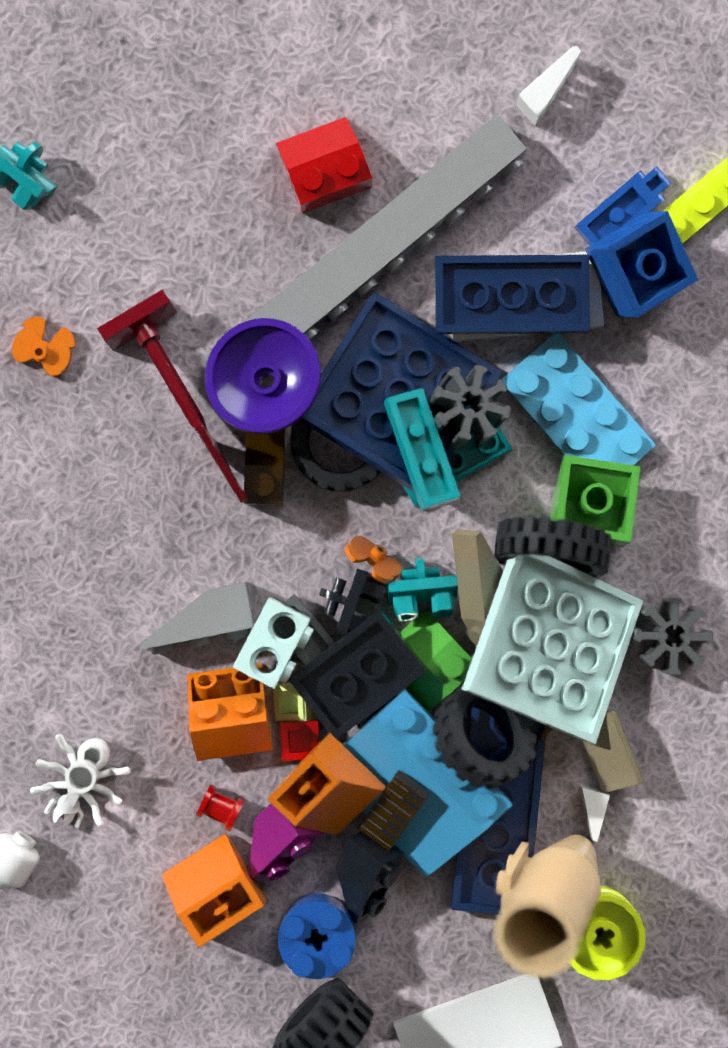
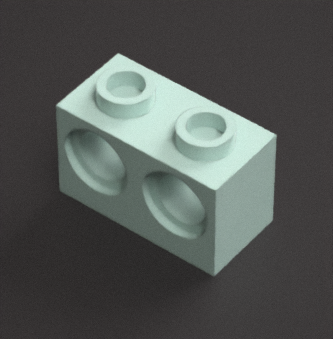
[233,597,314,689]

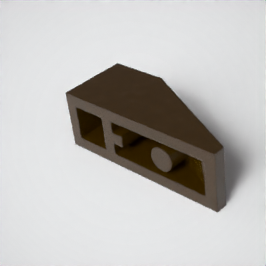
[244,428,286,506]

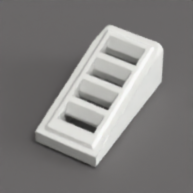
[516,46,581,126]

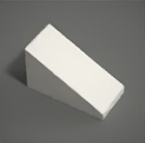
[580,785,610,842]

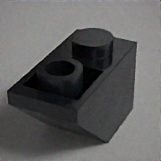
[335,831,405,924]

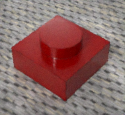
[280,719,320,761]

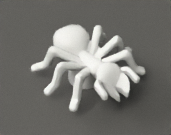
[30,734,131,829]

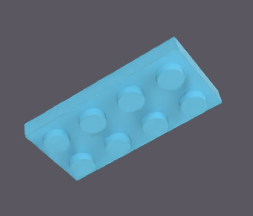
[501,333,656,465]

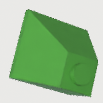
[400,609,472,711]

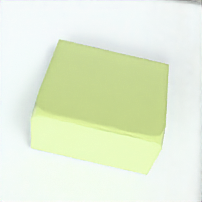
[273,682,318,721]

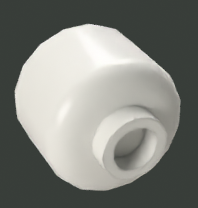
[0,831,40,891]

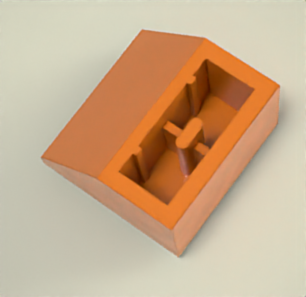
[187,663,273,761]
[267,733,386,835]
[161,833,267,948]

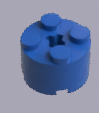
[278,893,356,979]

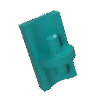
[0,142,58,210]
[387,557,458,621]

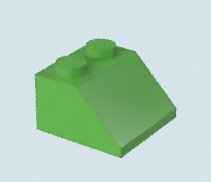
[550,455,641,548]

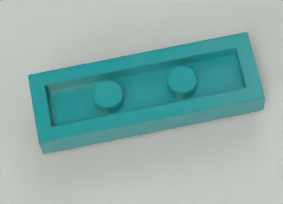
[384,388,460,511]

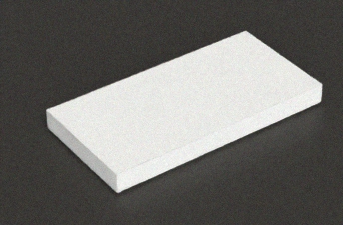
[393,974,563,1048]

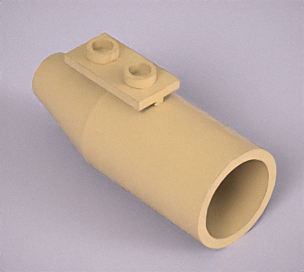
[494,834,601,977]

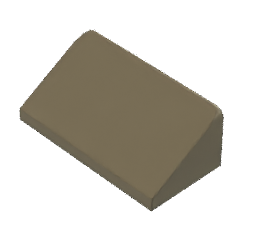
[581,710,644,792]

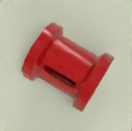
[196,784,245,832]

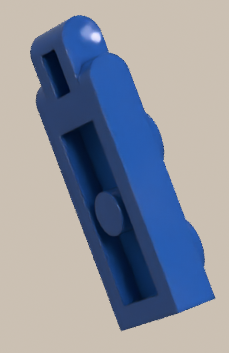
[574,166,672,246]

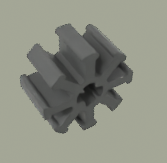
[427,365,511,449]
[631,597,713,675]

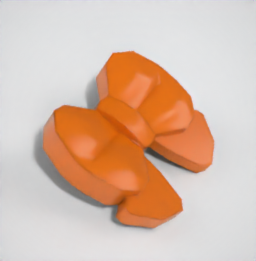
[12,317,76,377]
[344,536,402,584]

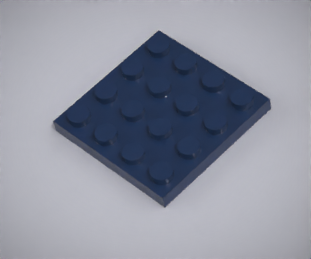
[299,291,502,493]

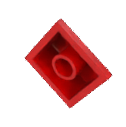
[276,117,373,214]

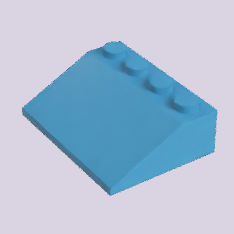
[342,688,512,878]

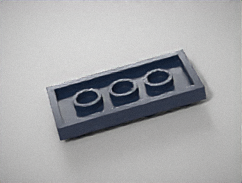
[435,254,590,335]

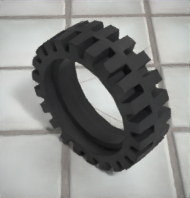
[494,517,612,577]

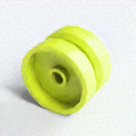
[571,886,645,980]

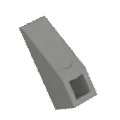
[139,582,255,655]

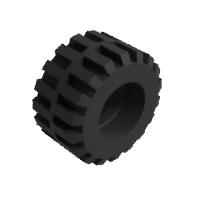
[272,978,374,1048]

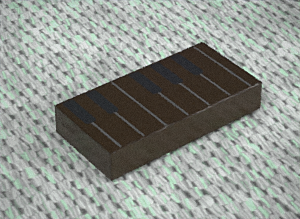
[358,770,431,851]

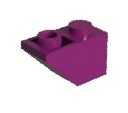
[249,803,324,881]

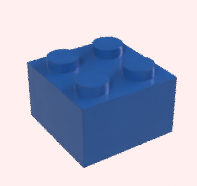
[585,211,698,318]

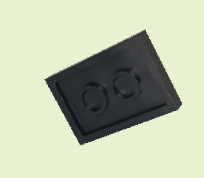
[288,608,428,739]

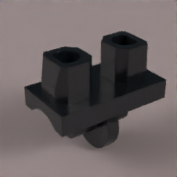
[319,568,386,636]

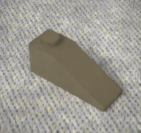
[452,529,503,646]

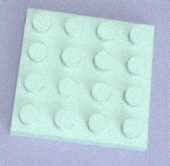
[462,555,643,744]

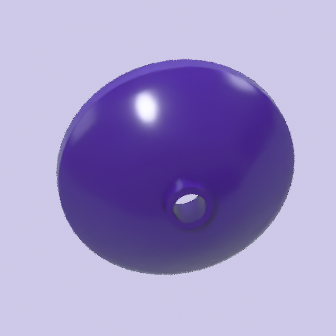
[205,318,321,434]

